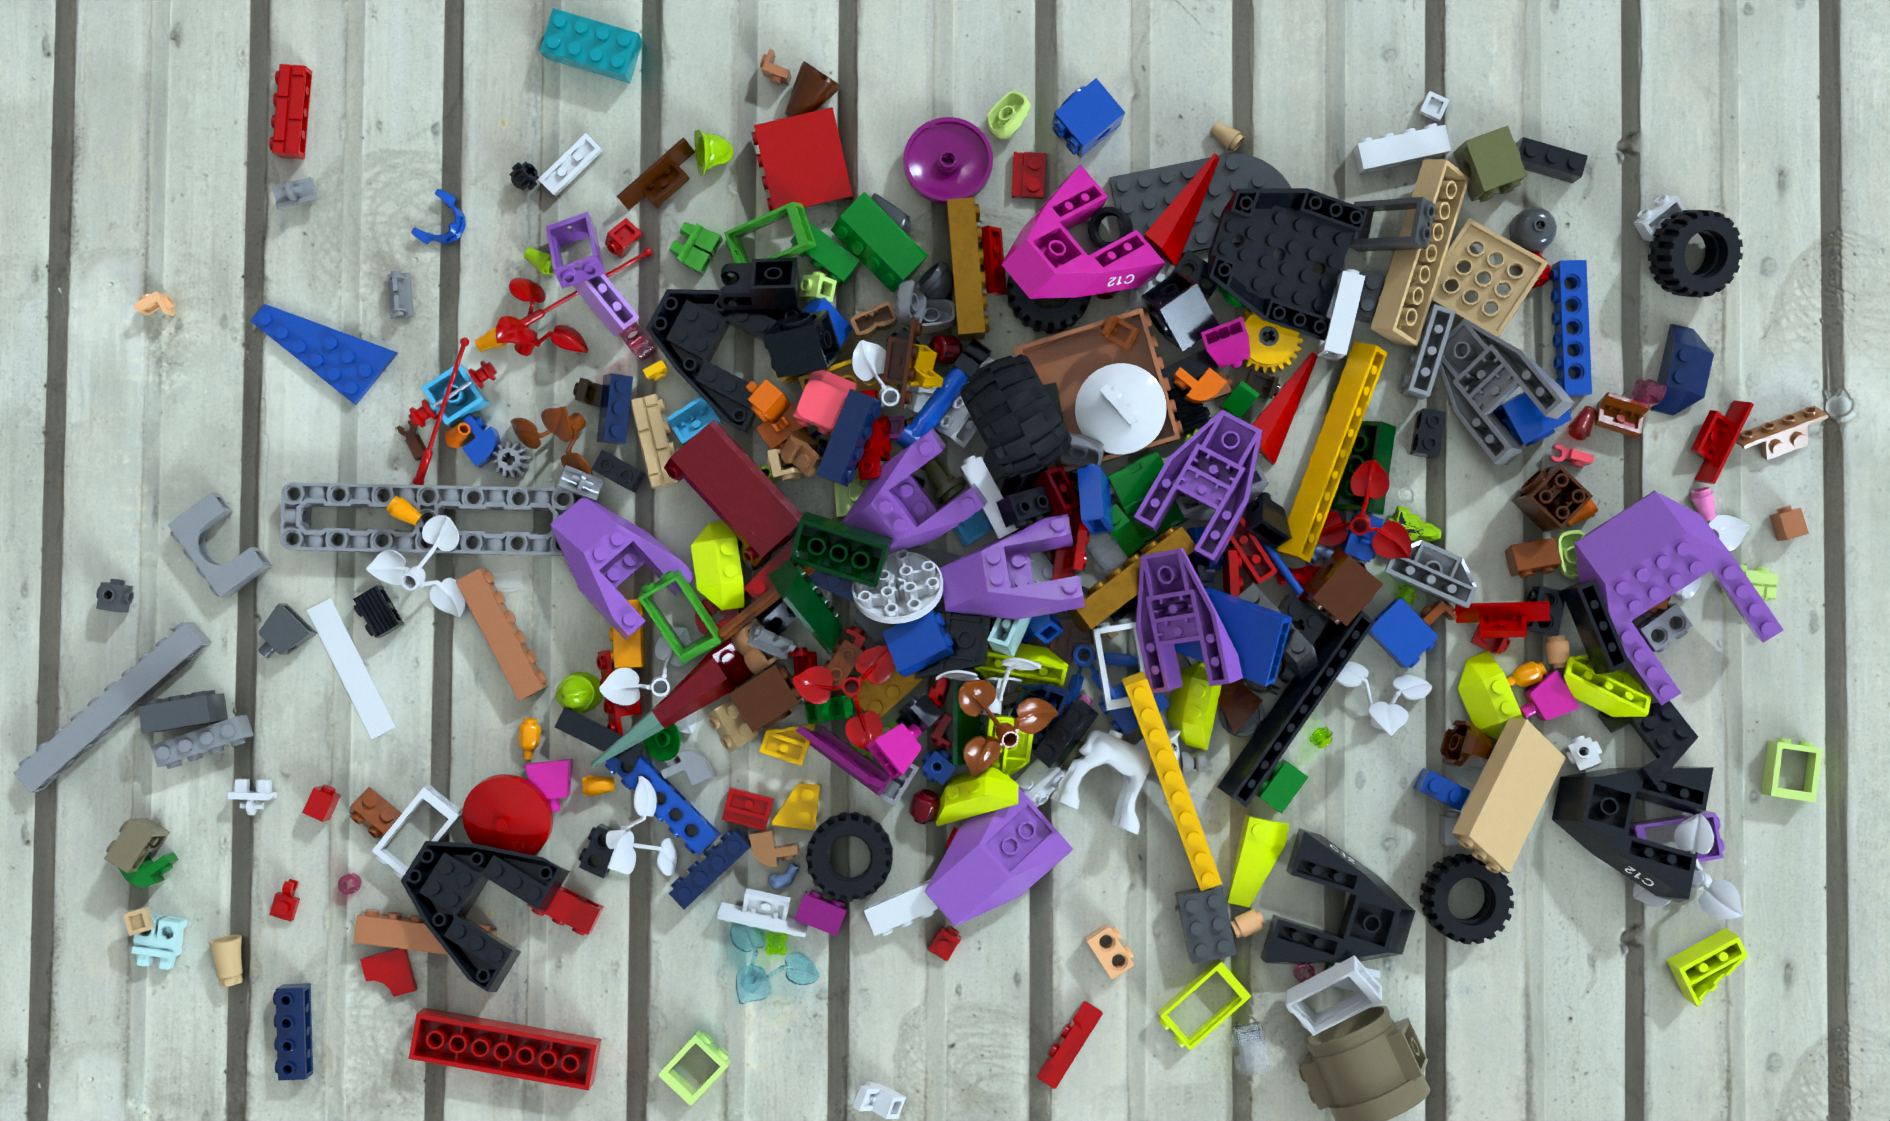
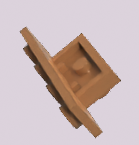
[1735,406,1828,460]

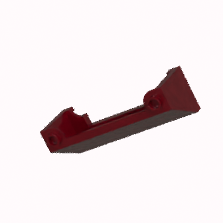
[664,420,803,567]

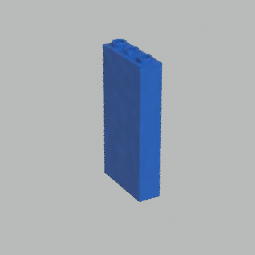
[1174,585,1292,686]

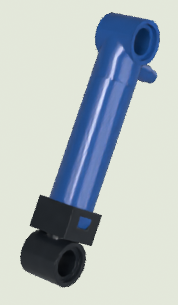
[896,338,992,449]

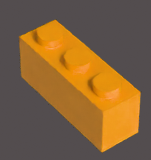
[609,599,645,668]

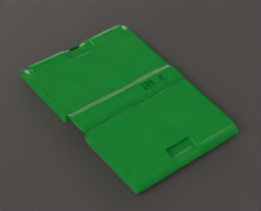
[1108,450,1189,543]

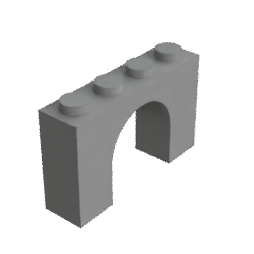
[168,493,272,598]

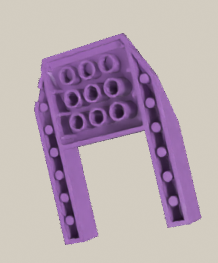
[1574,491,1783,706]

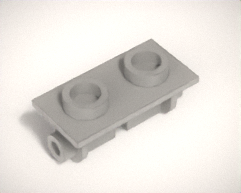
[387,271,413,319]
[747,624,796,661]

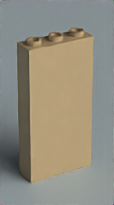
[1452,718,1566,873]

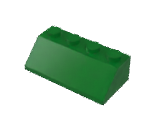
[831,192,928,293]

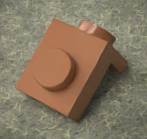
[760,49,791,85]

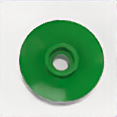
[643,723,681,761]

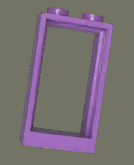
[546,212,605,289]
[1629,811,1725,862]

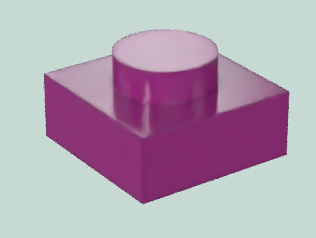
[887,416,905,439]

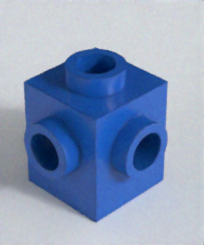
[921,749,957,785]

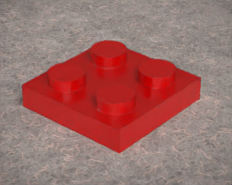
[1222,550,1243,596]

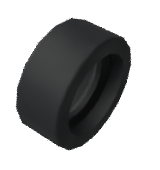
[1088,207,1133,249]

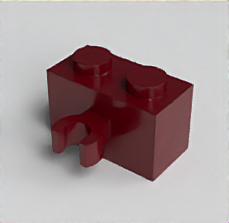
[1032,466,1080,517]

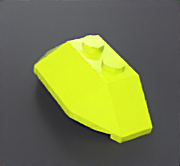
[690,521,745,611]
[975,643,1068,691]
[1457,651,1522,740]
[1564,654,1652,717]
[1166,661,1222,750]
[986,715,1033,778]
[936,765,1019,826]

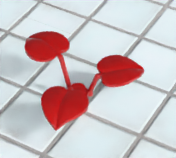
[496,278,588,356]
[1317,459,1412,559]
[792,646,894,752]

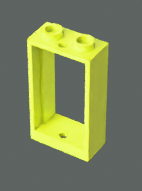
[1157,959,1251,1051]

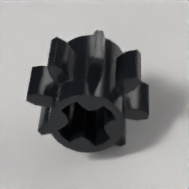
[509,161,539,191]

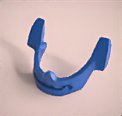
[411,189,466,244]

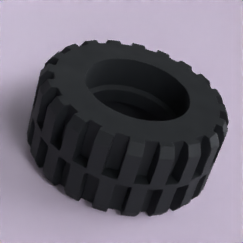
[1648,210,1743,298]
[1006,275,1092,333]
[1420,853,1514,945]

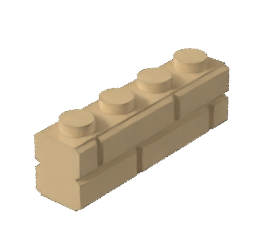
[630,394,679,489]

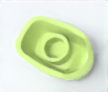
[986,90,1031,140]
[1556,530,1585,579]

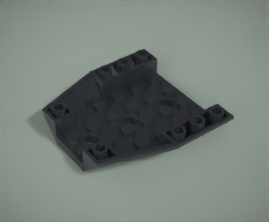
[1208,188,1368,341]

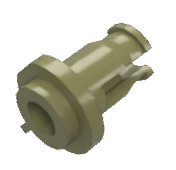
[920,456,967,504]

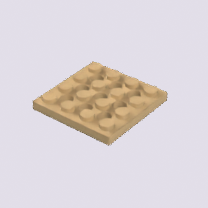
[1431,218,1548,337]

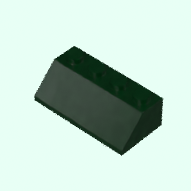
[1330,421,1396,515]
[789,512,893,588]
[768,559,843,655]
[953,672,985,765]

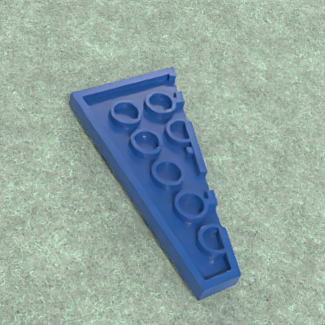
[250,304,398,405]

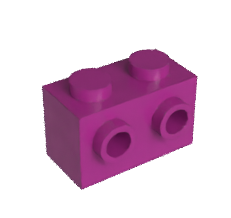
[795,889,848,936]

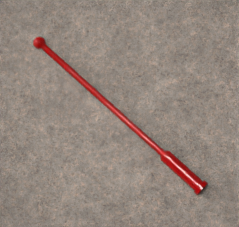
[520,248,652,326]
[412,337,469,485]

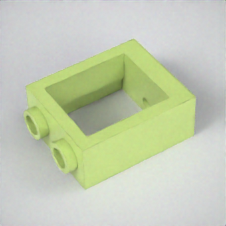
[1761,737,1823,802]
[658,1030,731,1106]

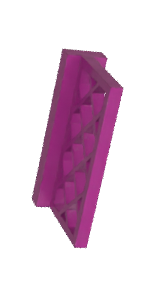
[796,726,892,796]

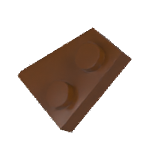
[1218,680,1263,735]

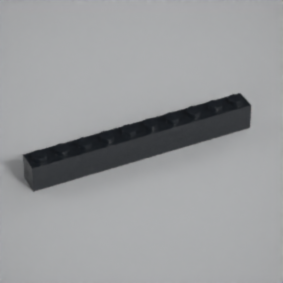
[1217,611,1375,807]

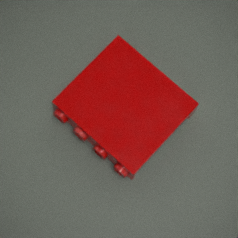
[751,107,853,212]

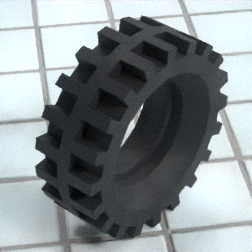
[806,812,893,902]

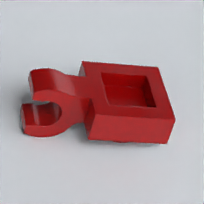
[269,879,300,922]

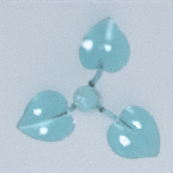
[730,922,820,1004]

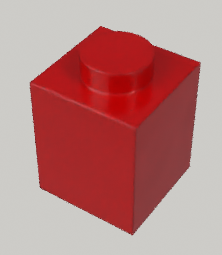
[302,784,341,822]

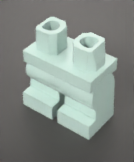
[131,913,188,970]

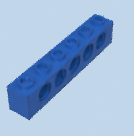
[1550,260,1592,397]
[605,754,721,855]

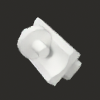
[228,778,277,815]

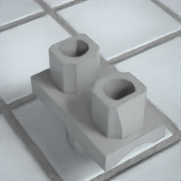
[272,177,318,210]
[557,465,604,502]

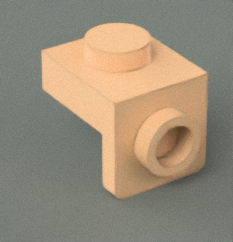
[133,291,176,316]

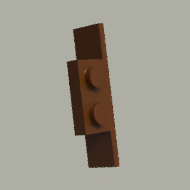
[617,137,695,210]
[882,317,922,409]

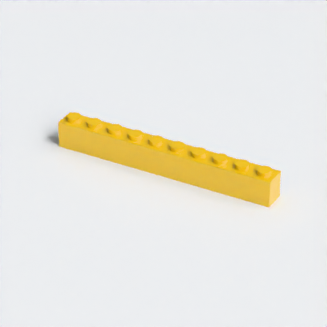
[1276,341,1388,563]
[1121,671,1222,891]

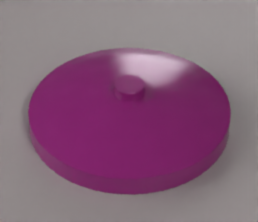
[903,117,993,204]

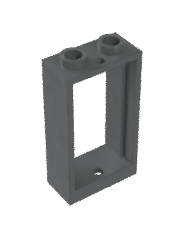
[1349,197,1436,252]

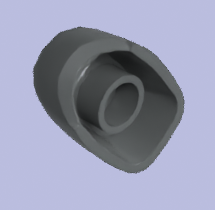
[871,193,910,233]

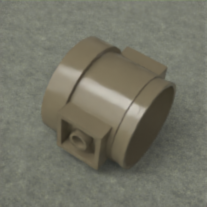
[1299,1006,1430,1121]

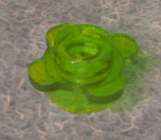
[1396,585,1419,604]
[1309,727,1333,748]
[765,932,788,956]

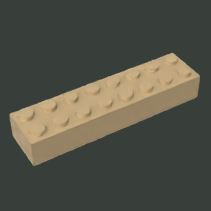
[1370,159,1470,346]

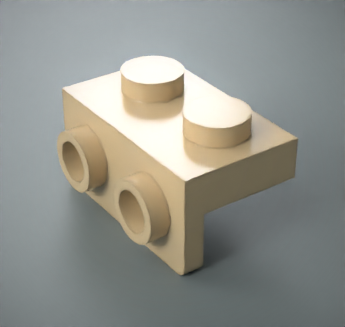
[767,449,803,481]
[707,699,759,752]

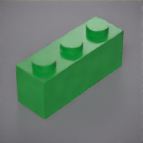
[790,221,861,285]

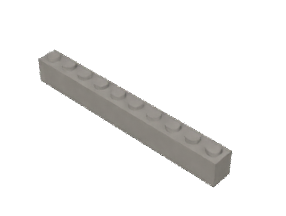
[13,622,212,793]

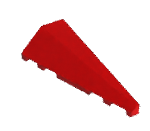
[1143,153,1220,267]
[1251,352,1317,465]

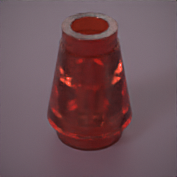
[1568,406,1597,441]

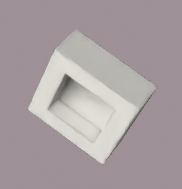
[1418,91,1450,122]

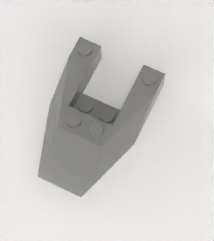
[1439,318,1575,465]

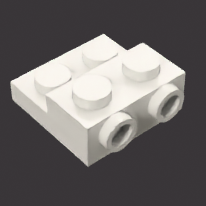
[1633,194,1686,242]

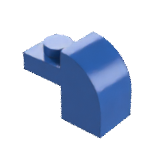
[462,414,501,468]
[1021,614,1064,644]

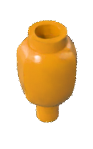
[1507,661,1547,687]
[518,718,541,760]

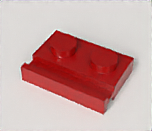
[1011,152,1046,199]
[722,787,774,831]

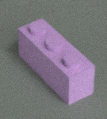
[572,274,639,337]

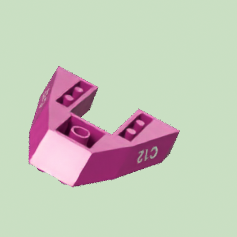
[1001,164,1165,299]

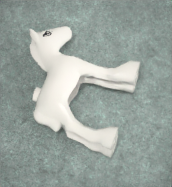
[1051,728,1182,835]

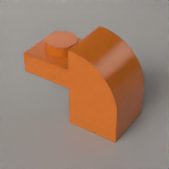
[1172,367,1227,403]

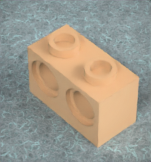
[1085,923,1135,980]

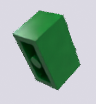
[1256,759,1308,814]

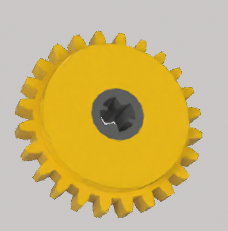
[1237,310,1303,374]

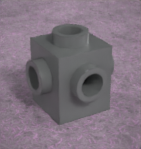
[96,579,134,613]

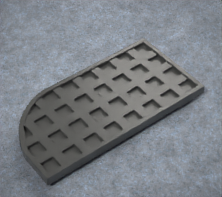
[1109,153,1291,258]

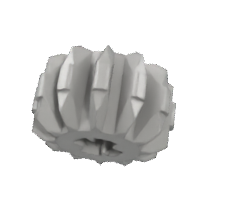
[491,441,531,479]

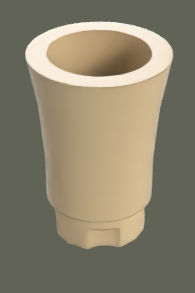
[208,935,243,987]

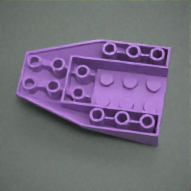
[924,788,1073,926]

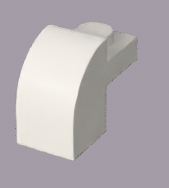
[853,1081,906,1119]

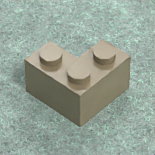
[104,818,170,873]

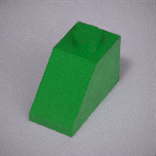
[1219,381,1260,418]
[1107,504,1146,558]

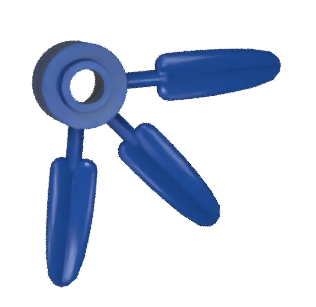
[1066,644,1138,707]

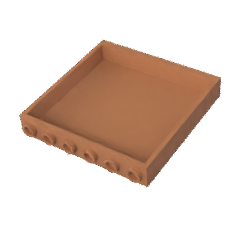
[1013,308,1183,473]

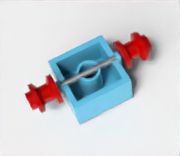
[408,360,498,428]

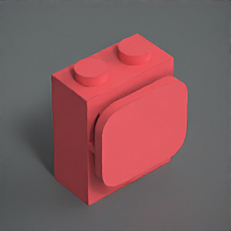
[793,370,857,436]

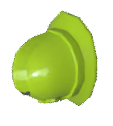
[694,129,734,176]
[555,672,603,713]

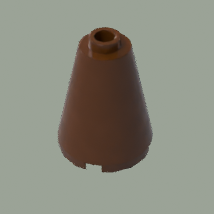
[785,61,841,117]

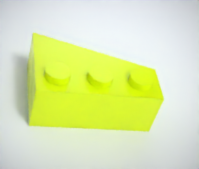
[1666,928,1748,1007]

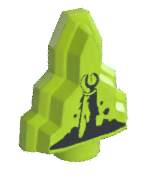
[1387,506,1441,543]

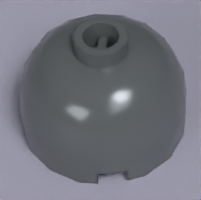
[1509,207,1557,252]

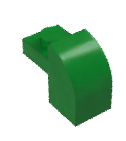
[804,695,853,724]
[118,852,179,887]

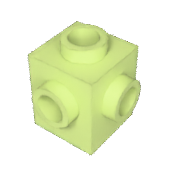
[799,272,837,304]

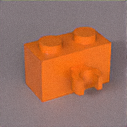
[746,379,791,424]
[756,402,808,450]

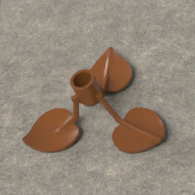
[510,406,593,475]
[958,680,1059,777]

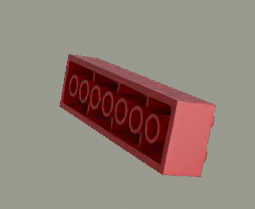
[408,1008,602,1091]

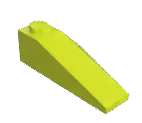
[1227,814,1290,908]

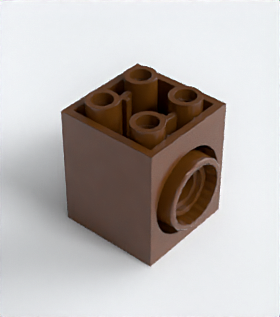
[1512,464,1593,532]
[1303,547,1383,626]
[729,664,803,733]

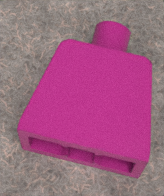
[1201,317,1250,368]
[1519,670,1580,721]
[865,723,922,779]
[525,759,573,812]

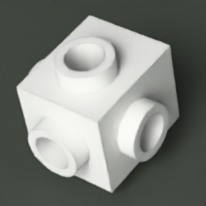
[1566,735,1602,772]

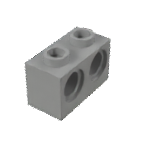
[1636,603,1693,652]
[876,762,919,806]

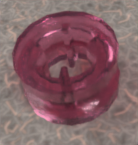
[338,873,362,895]
[1293,964,1316,983]

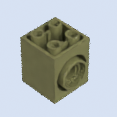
[1453,125,1527,203]

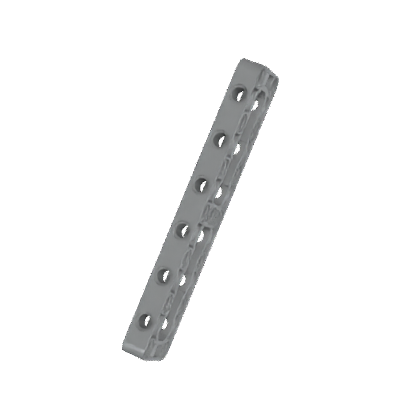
[280,482,578,556]

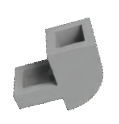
[661,750,715,786]

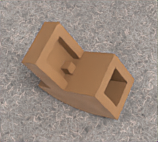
[780,430,822,477]
[749,828,800,867]

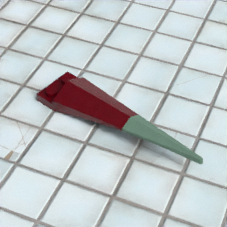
[591,639,753,768]

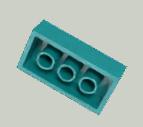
[540,8,643,83]

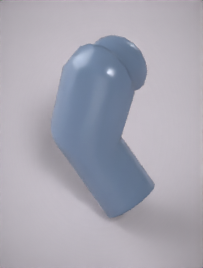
[1305,545,1334,566]
[768,862,800,889]

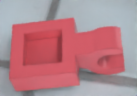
[1549,445,1595,468]

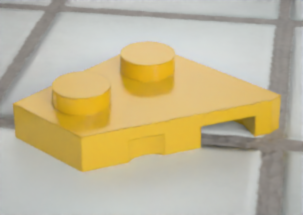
[759,724,816,767]
[772,782,821,831]

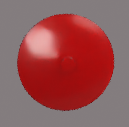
[462,774,553,855]

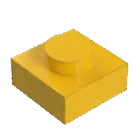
[643,360,670,381]

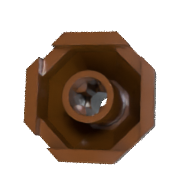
[1440,720,1496,767]

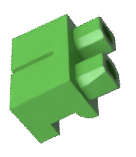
[669,222,723,276]

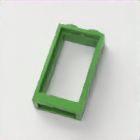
[724,202,817,263]
[638,569,722,664]

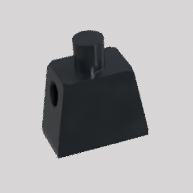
[1246,492,1292,549]

